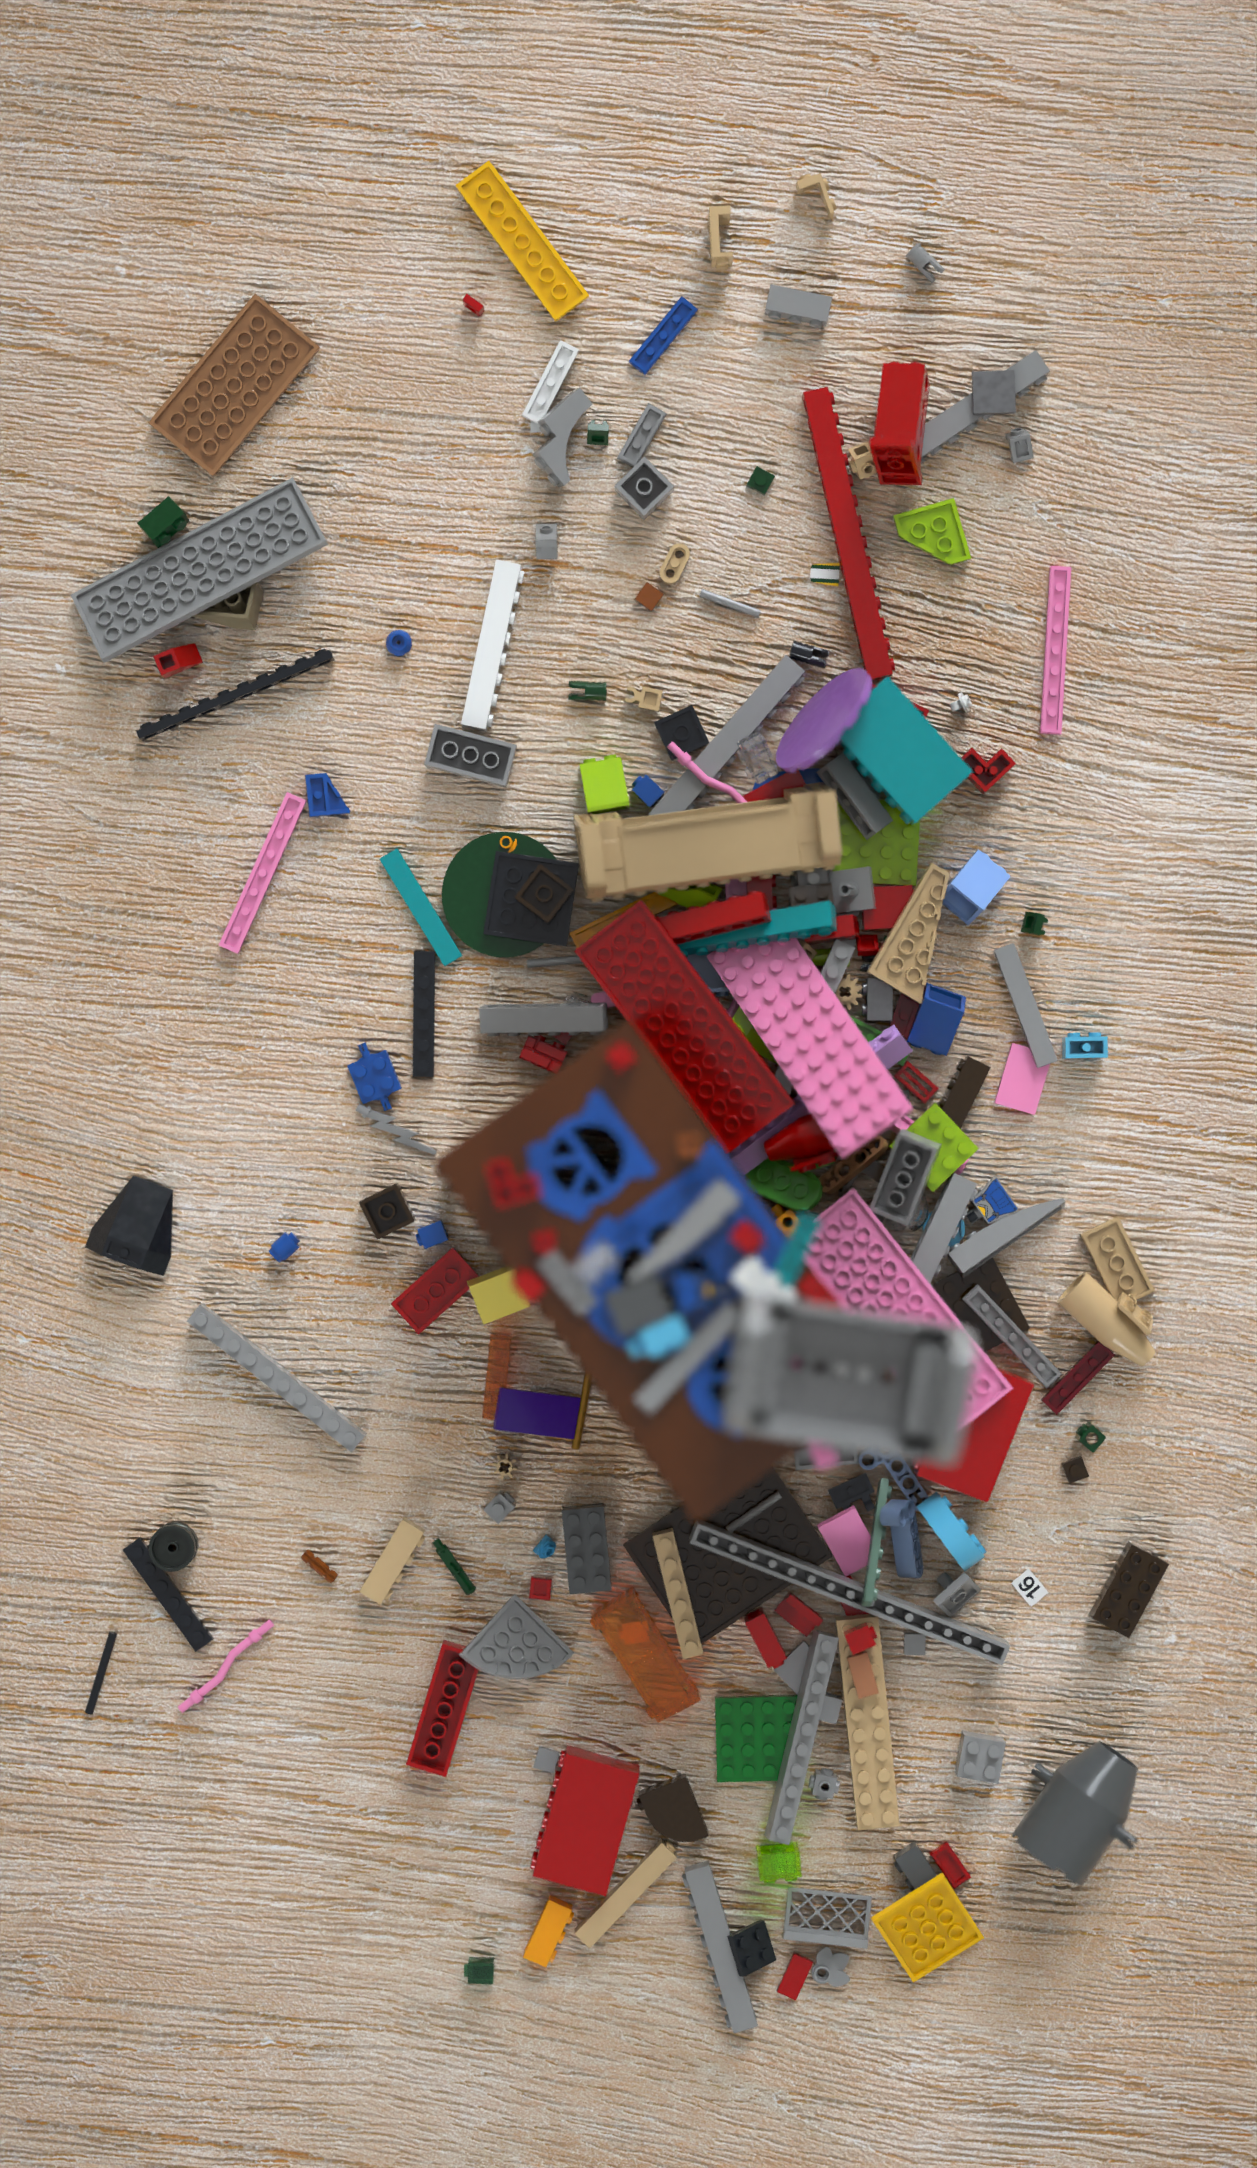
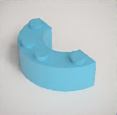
[916,1492,986,1571]

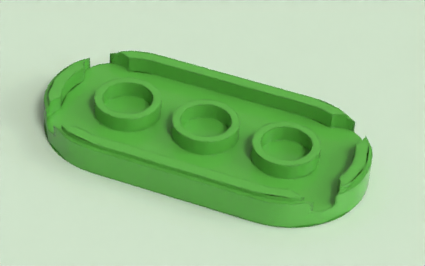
[744,1158,822,1212]

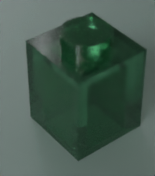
[464,1957,494,1984]

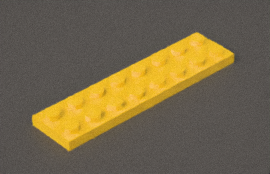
[455,161,589,322]

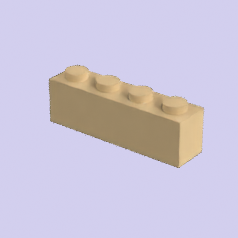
[359,1517,426,1605]

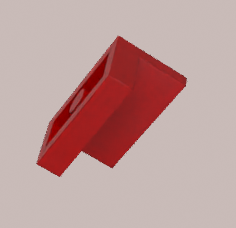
[774,1591,823,1637]

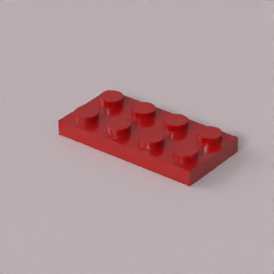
[391,1247,480,1335]

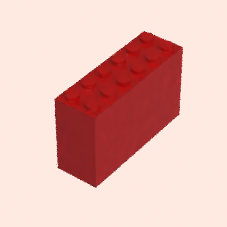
[911,1367,1034,1503]
[530,1745,640,1896]

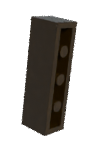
[938,1056,991,1129]

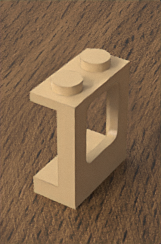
[708,205,733,271]

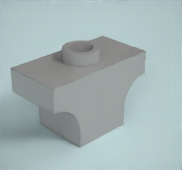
[536,523,558,559]

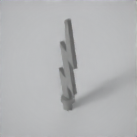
[356,1104,437,1155]

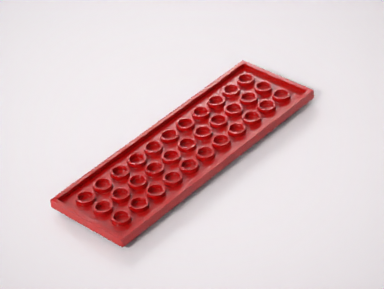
[574,899,795,1154]

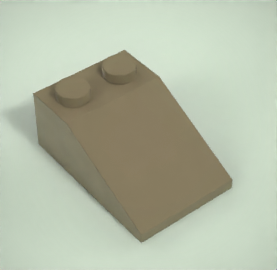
[192,582,264,630]

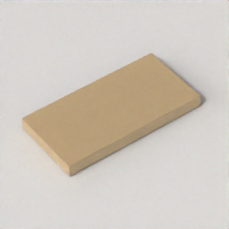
[1080,1216,1155,1301]

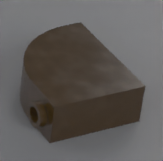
[636,1773,709,1842]

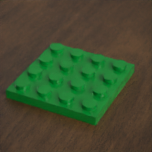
[715,1695,798,1782]

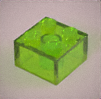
[756,1842,802,1883]

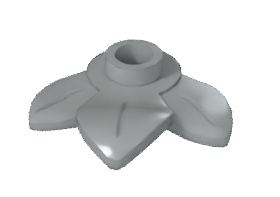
[811,1946,850,1987]

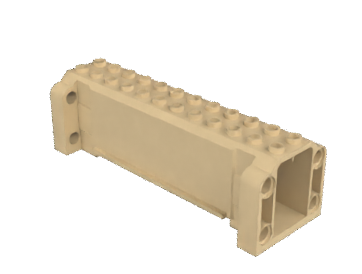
[573,782,842,901]

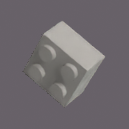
[614,456,674,520]
[955,1730,1006,1784]

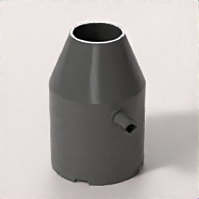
[1012,1741,1138,1886]

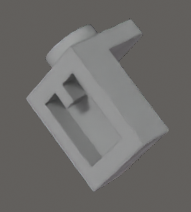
[1005,428,1034,463]
[483,1491,516,1524]

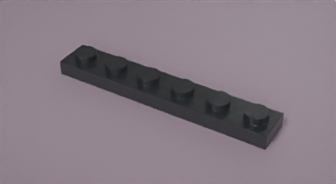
[413,951,435,1077]
[123,1537,214,1652]

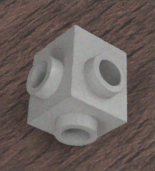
[808,1768,840,1801]

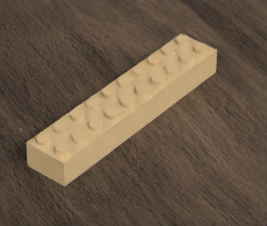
[835,1613,900,1830]

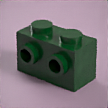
[137,496,190,548]

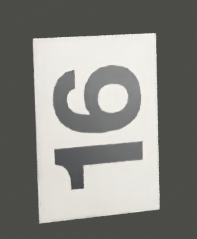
[1011,1568,1049,1607]

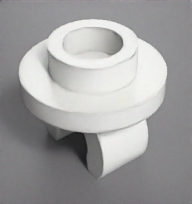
[949,692,972,713]

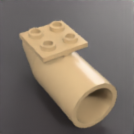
[1057,1272,1156,1367]

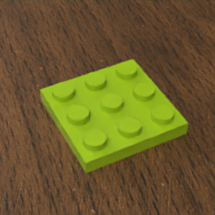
[889,1103,979,1192]

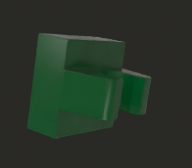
[587,420,609,445]
[1021,912,1048,935]

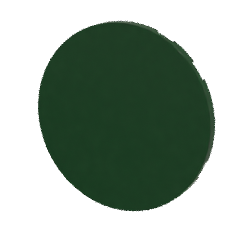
[442,832,557,958]

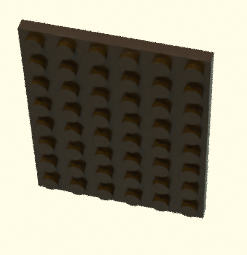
[623,1468,833,1644]

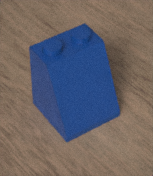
[907,983,966,1056]

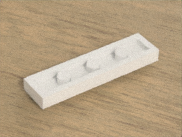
[522,340,579,425]

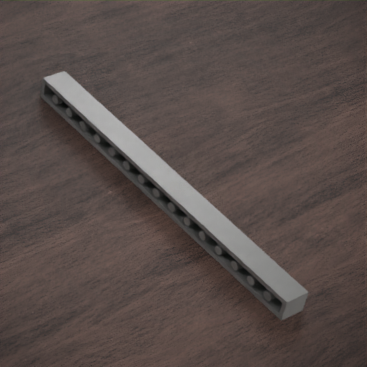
[689,1520,1010,1665]

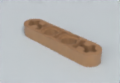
[819,1135,888,1195]

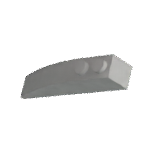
[627,1177,740,1282]
[948,1198,1065,1278]

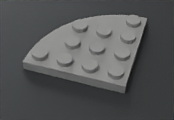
[459,1594,574,1679]

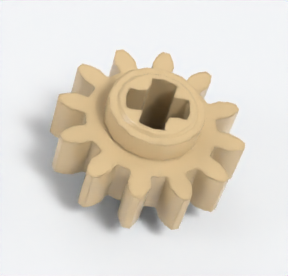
[835,974,863,1010]

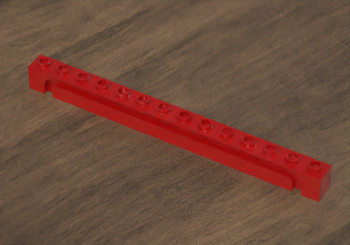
[802,387,895,681]

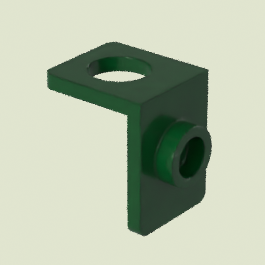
[1075,1422,1106,1452]

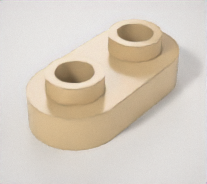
[660,543,690,584]

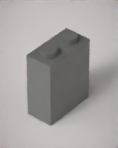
[604,1274,673,1337]

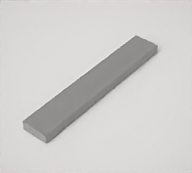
[994,943,1058,1068]
[962,1284,1062,1388]
[634,1301,737,1414]

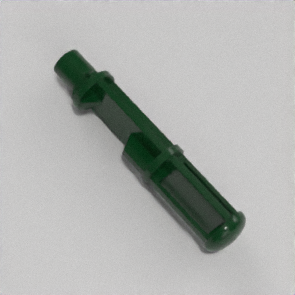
[432,1537,476,1595]

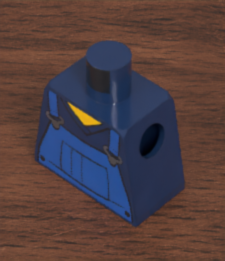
[674,1269,729,1314]

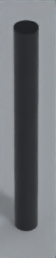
[85,1632,117,1715]

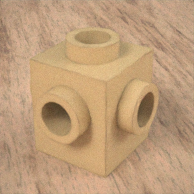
[848,441,877,480]

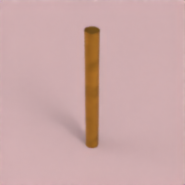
[571,1374,592,1450]

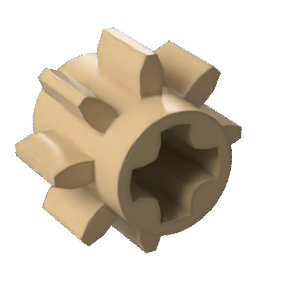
[492,1453,518,1480]

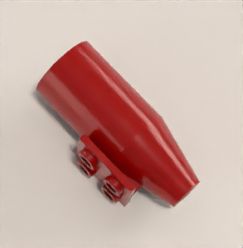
[764,1113,840,1174]

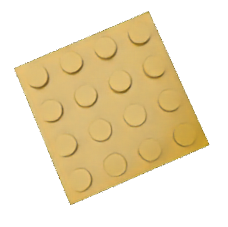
[871,1873,984,1983]

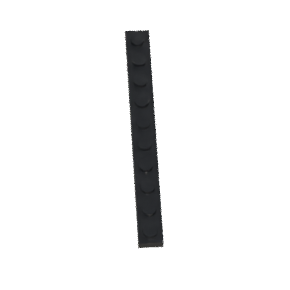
[136,649,335,741]

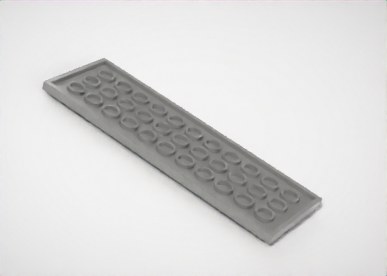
[71,477,328,663]

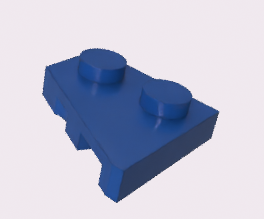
[305,773,350,817]

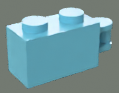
[626,1312,690,1359]

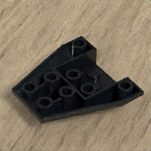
[85,1176,173,1276]

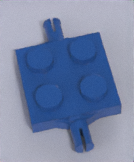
[347,1042,402,1111]

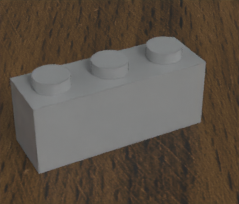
[765,284,832,328]

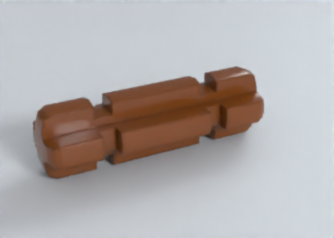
[301,1550,338,1583]

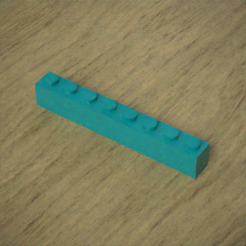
[677,901,837,958]

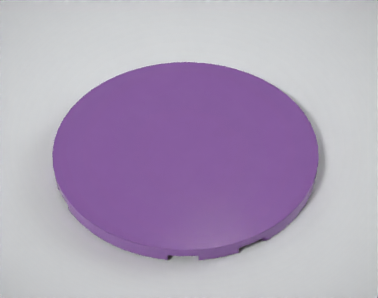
[776,668,872,773]

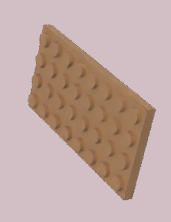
[148,294,320,478]

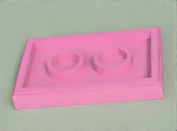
[994,1043,1050,1115]
[817,1505,871,1577]

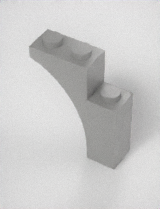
[532,388,593,487]

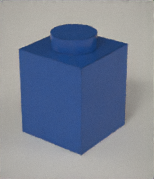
[632,775,664,809]
[415,1220,449,1249]

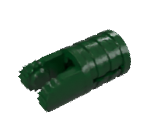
[568,681,607,701]

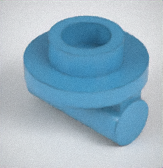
[533,1534,556,1558]

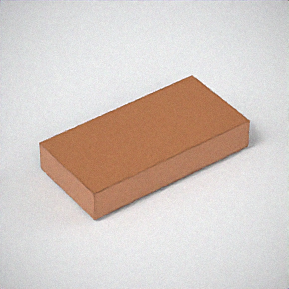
[846,1651,879,1699]

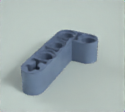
[858,1451,928,1511]
[880,1499,923,1578]

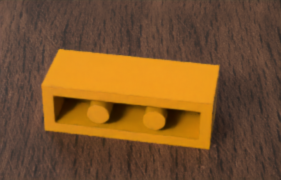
[523,1895,574,1967]

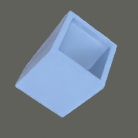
[942,849,1011,925]

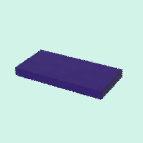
[493,1387,581,1439]

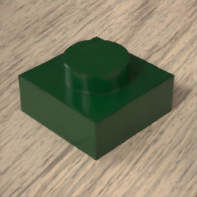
[746,466,775,496]

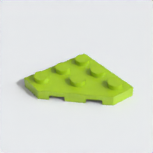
[893,498,971,565]

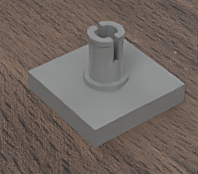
[829,867,876,914]
[933,1572,981,1618]

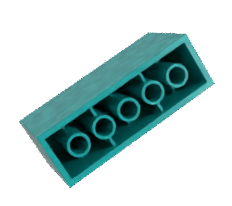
[836,676,973,826]

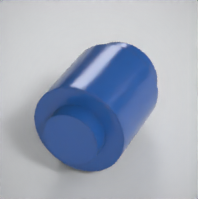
[268,1232,300,1263]

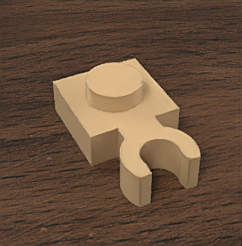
[625,686,663,712]

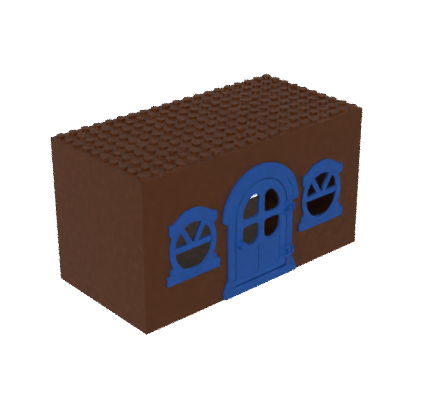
[433,1020,891,1523]

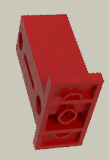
[869,362,930,485]

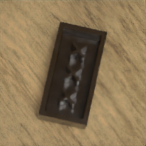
[1089,1541,1169,1638]

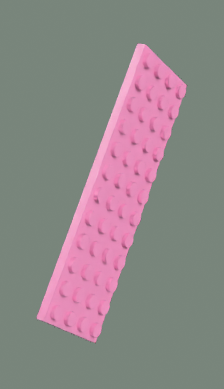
[706,908,914,1159]
[804,1188,1013,1427]

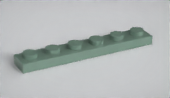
[861,1478,892,1607]

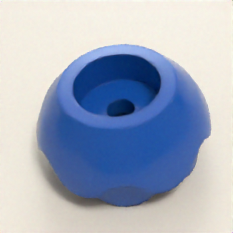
[386,630,412,656]

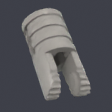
[906,243,945,283]

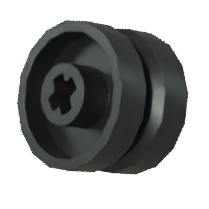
[148,1522,198,1572]

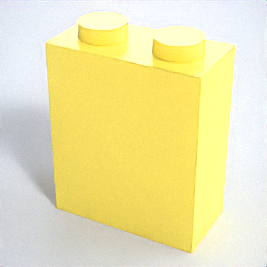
[467,1267,530,1324]

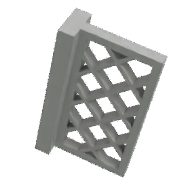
[782,1887,872,1949]

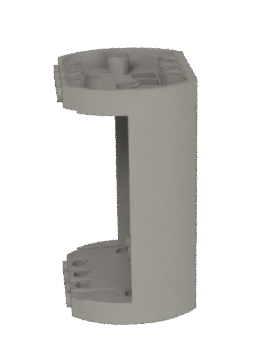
[722,1292,976,1466]

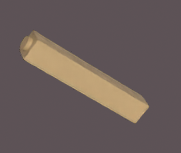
[574,1838,677,1949]

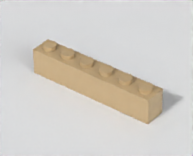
[652,1528,703,1659]

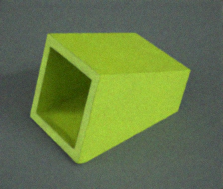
[580,755,630,815]

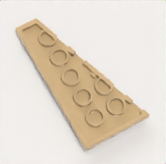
[867,863,950,1004]

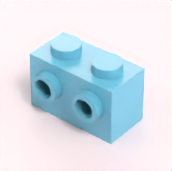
[1062,1032,1108,1058]

